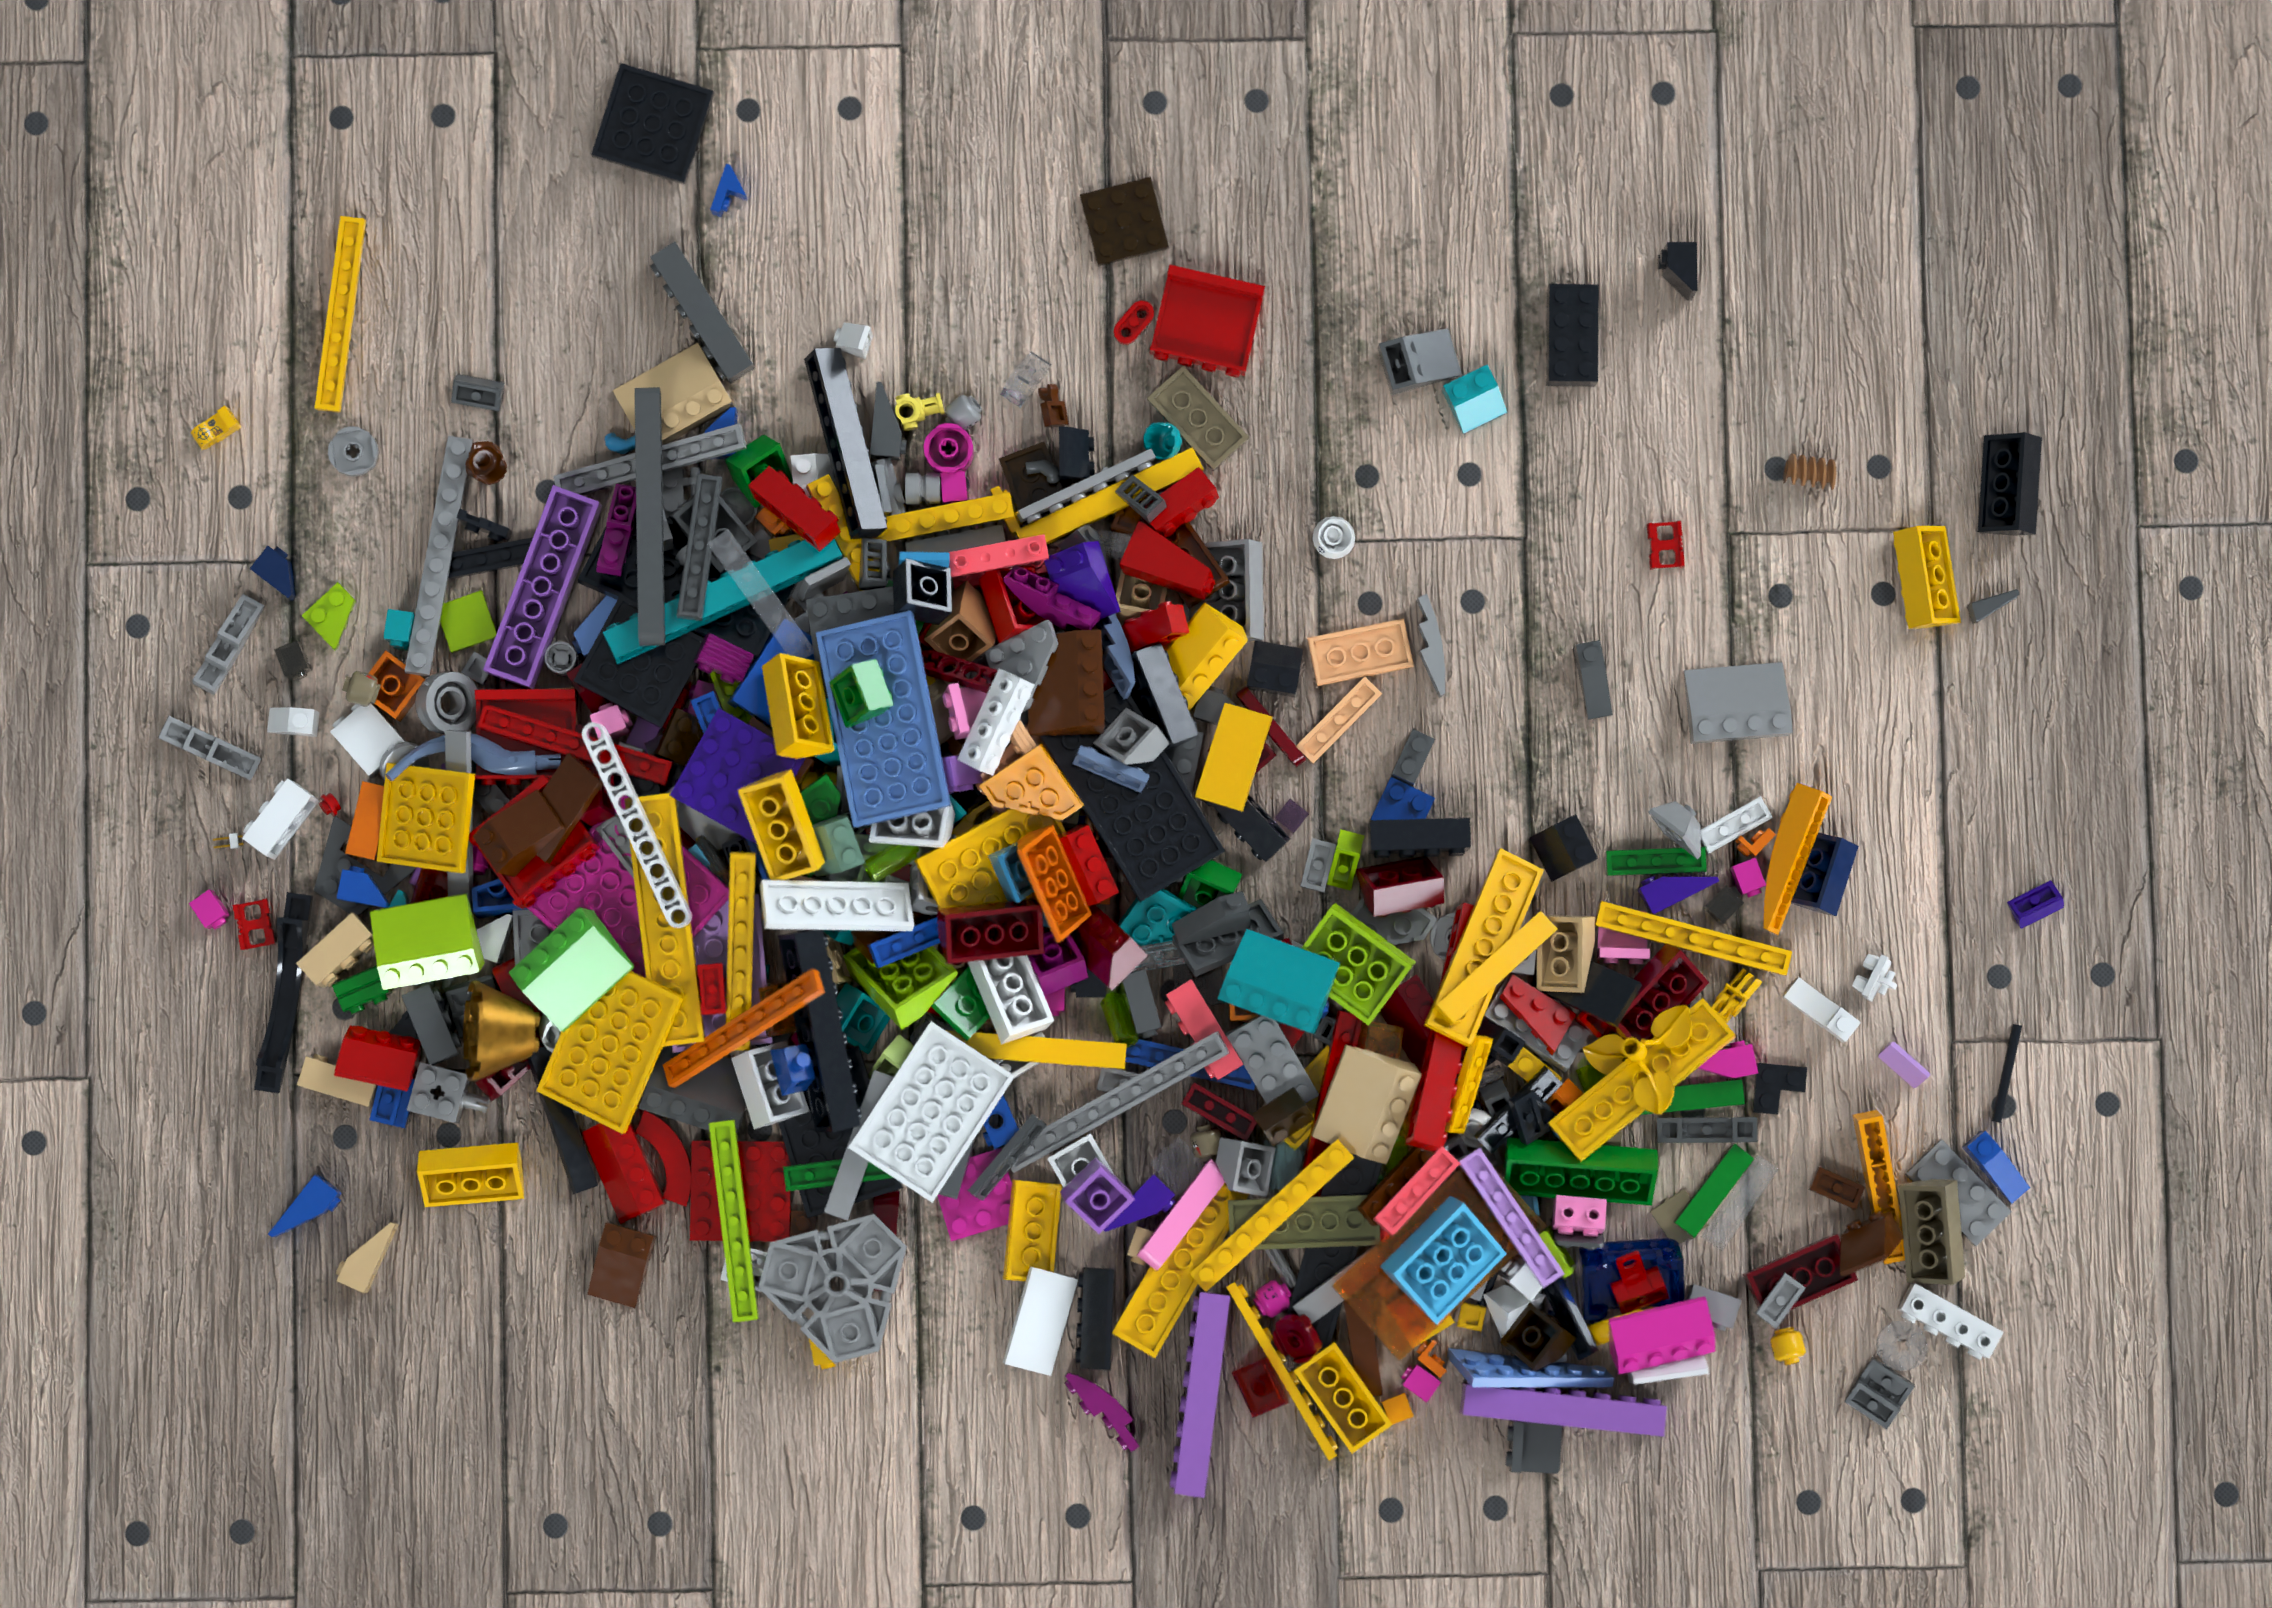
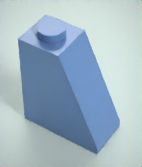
[572,595,617,658]

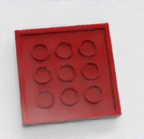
[690,1141,791,1242]

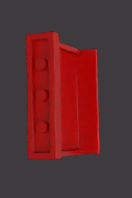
[1150,264,1265,378]
[475,689,576,785]
[469,774,601,909]

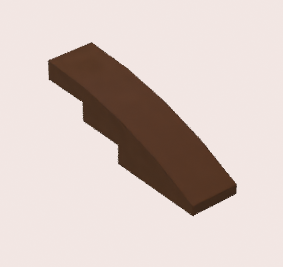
[1343,1296,1383,1397]

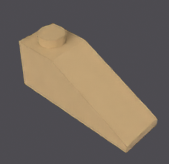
[336,1222,399,1293]

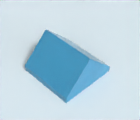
[988,842,1034,903]

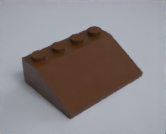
[1028,630,1105,736]

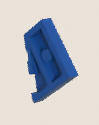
[1370,777,1435,820]

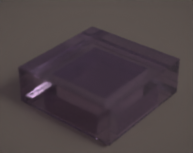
[1274,799,1309,834]

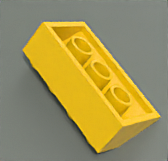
[1893,526,1961,629]
[1165,602,1248,711]
[762,653,834,759]
[738,769,825,880]
[417,1142,524,1207]
[1293,1342,1393,1454]

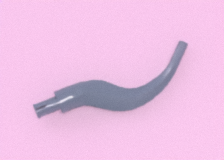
[385,733,561,781]

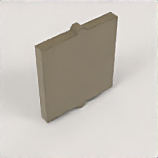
[1650,1189,1708,1248]

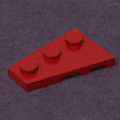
[1499,975,1576,1055]

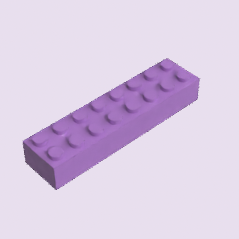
[483,485,603,689]
[1170,1291,1230,1498]
[1460,1383,1667,1437]

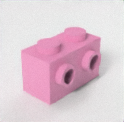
[590,703,633,740]
[1552,1195,1607,1237]

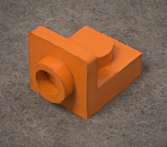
[755,507,791,538]
[1735,828,1776,858]
[1416,1339,1447,1378]

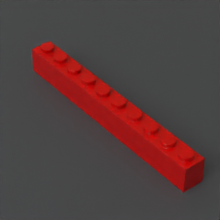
[1405,903,1474,1152]

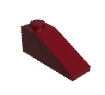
[475,1030,544,1102]

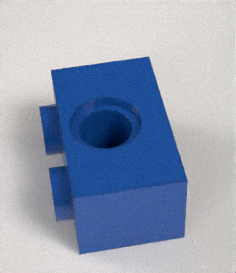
[982,1094,1019,1149]

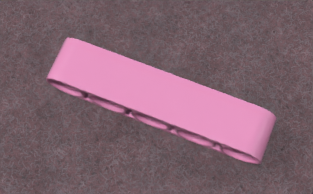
[1137,1158,1225,1271]

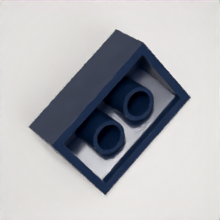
[1791,833,1859,916]

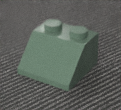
[812,812,865,877]

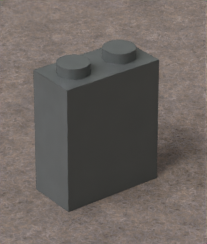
[1122,969,1161,1039]

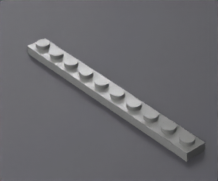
[405,436,473,677]
[1011,1031,1230,1173]

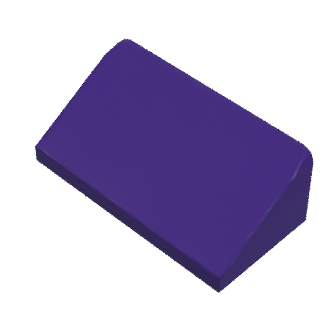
[2007,880,2064,929]

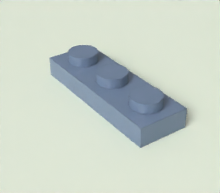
[1072,746,1150,793]

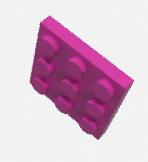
[937,1148,1012,1242]

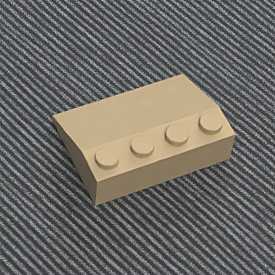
[612,343,734,445]
[1311,1045,1422,1164]

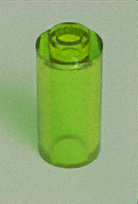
[862,844,919,882]
[1100,992,1139,1048]

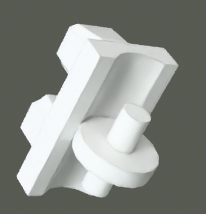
[1852,954,1897,1002]

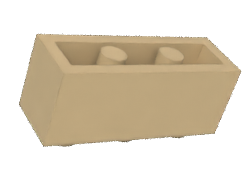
[297,1054,378,1107]

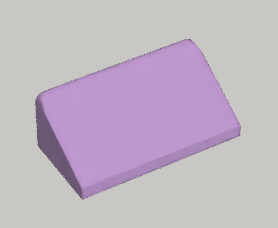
[1878,1042,1930,1088]

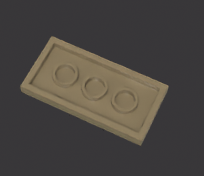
[1147,366,1249,471]

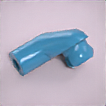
[604,433,635,454]

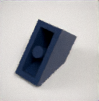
[250,546,296,601]

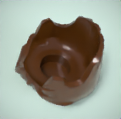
[465,441,507,485]

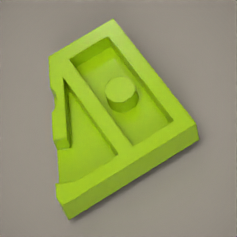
[302,582,356,651]

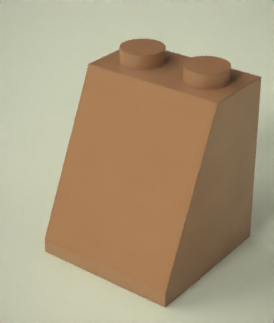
[924,581,996,668]

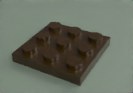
[1080,177,1169,266]

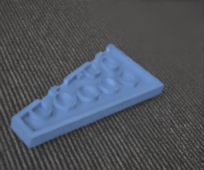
[1447,1348,1614,1387]

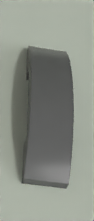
[1657,1117,1758,1143]

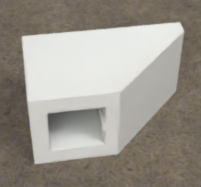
[1498,1256,1542,1301]

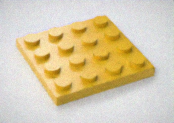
[377,763,475,873]

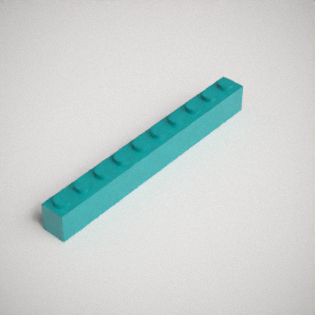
[603,539,843,665]

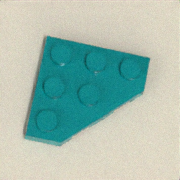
[1117,889,1197,948]

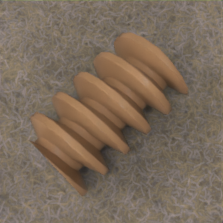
[1783,453,1837,490]

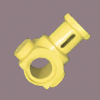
[895,393,945,431]

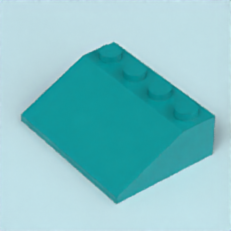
[1218,929,1340,1034]

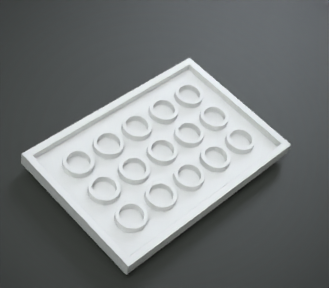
[848,1021,1015,1202]

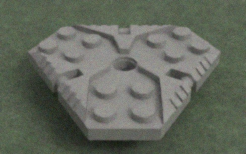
[758,1214,907,1363]

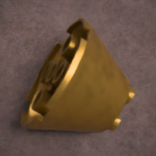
[463,981,540,1081]

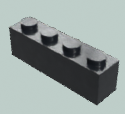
[1202,794,1291,862]

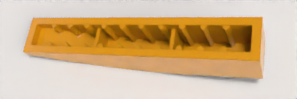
[1763,783,1832,935]
[1852,1110,1905,1265]

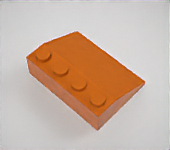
[1017,824,1092,943]

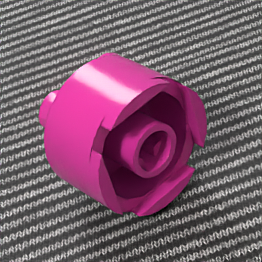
[924,423,974,473]

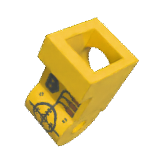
[191,405,241,450]

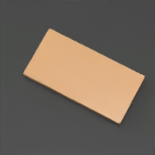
[1307,618,1414,687]

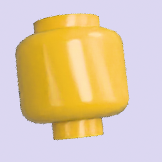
[1770,1327,1806,1366]

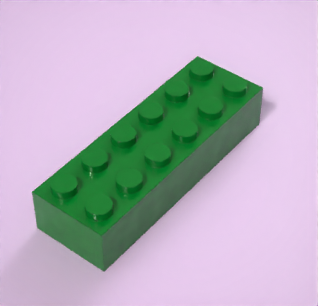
[1502,1138,1658,1206]

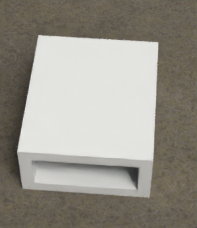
[330,702,406,778]

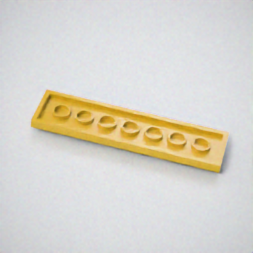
[1424,848,1544,1047]
[1548,998,1736,1162]
[1112,1183,1249,1359]

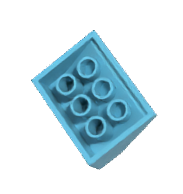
[1380,1195,1507,1325]

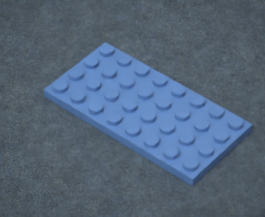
[816,610,951,828]

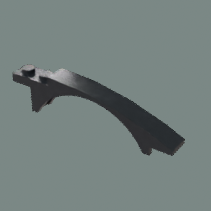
[254,892,313,1093]

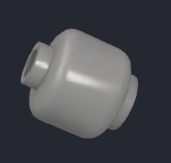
[945,395,982,431]

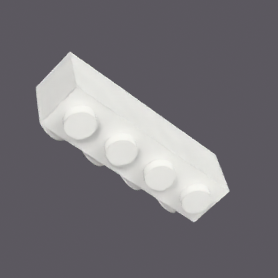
[957,668,1034,776]
[1897,1283,2003,1360]

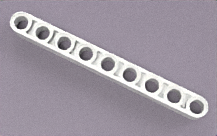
[582,723,692,928]

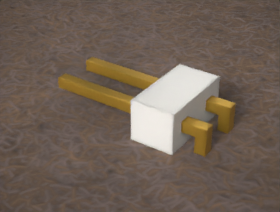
[213,833,244,849]

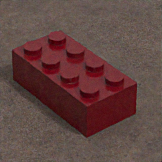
[1743,1234,1858,1311]

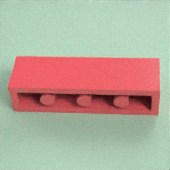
[1164,979,1243,1081]

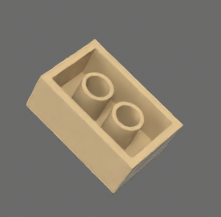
[296,913,374,988]

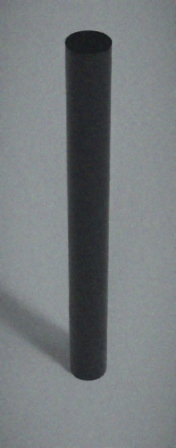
[1992,1024,2022,1123]

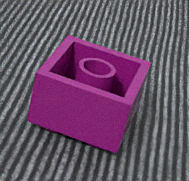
[1027,930,1088,996]

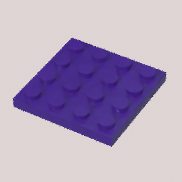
[669,708,806,844]

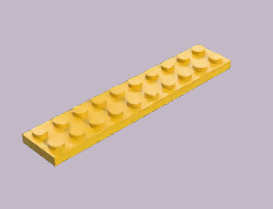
[624,793,705,1047]

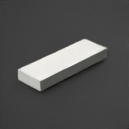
[1700,796,1773,854]

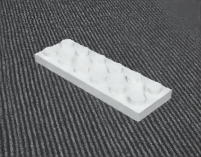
[760,880,914,931]

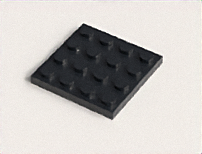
[591,63,714,185]
[573,595,704,729]

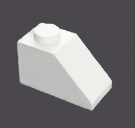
[834,322,873,359]
[267,707,320,737]
[477,914,513,964]

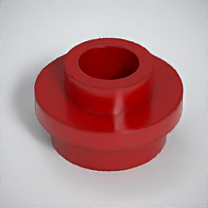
[319,793,341,817]

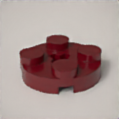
[1273,1314,1322,1363]

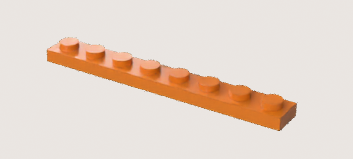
[663,969,825,1088]

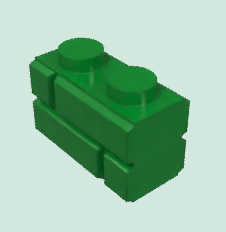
[332,965,392,1015]

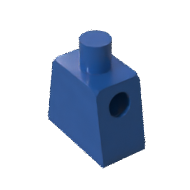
[770,1044,815,1096]

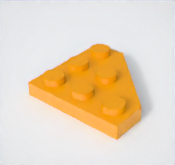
[979,744,1084,820]

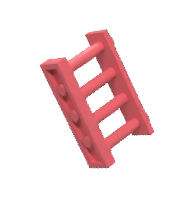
[948,534,1049,590]
[1373,1146,1460,1243]

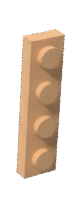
[1296,677,1382,764]

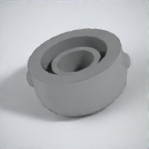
[415,672,478,734]

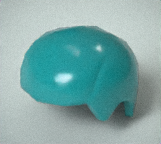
[1143,422,1182,460]

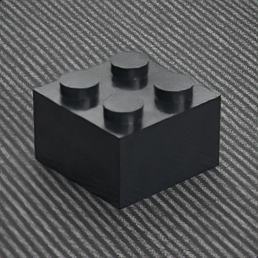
[893,559,952,625]

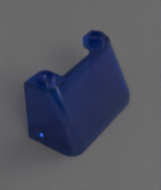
[1579,1238,1684,1322]

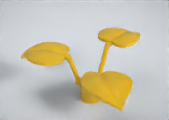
[1582,1005,1692,1115]

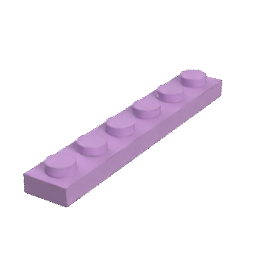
[1459,1148,1565,1288]

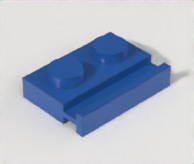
[369,1079,415,1129]

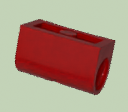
[697,963,726,1015]
[1610,1251,1669,1314]

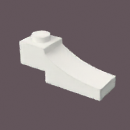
[1783,977,1861,1043]

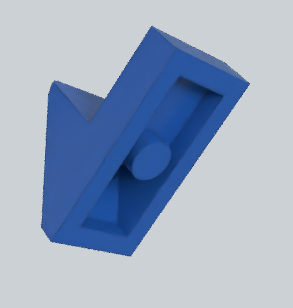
[710,164,748,218]

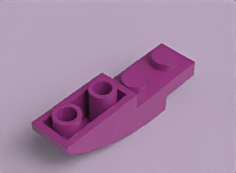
[596,484,636,576]
[1003,565,1101,630]
[1064,1372,1140,1452]

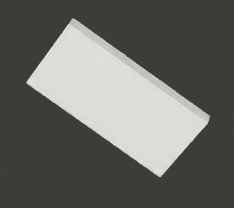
[1003,1266,1078,1376]

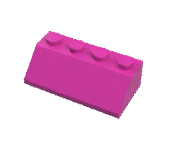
[1608,1296,1715,1375]

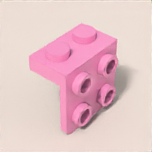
[943,683,990,740]
[1597,910,1650,965]

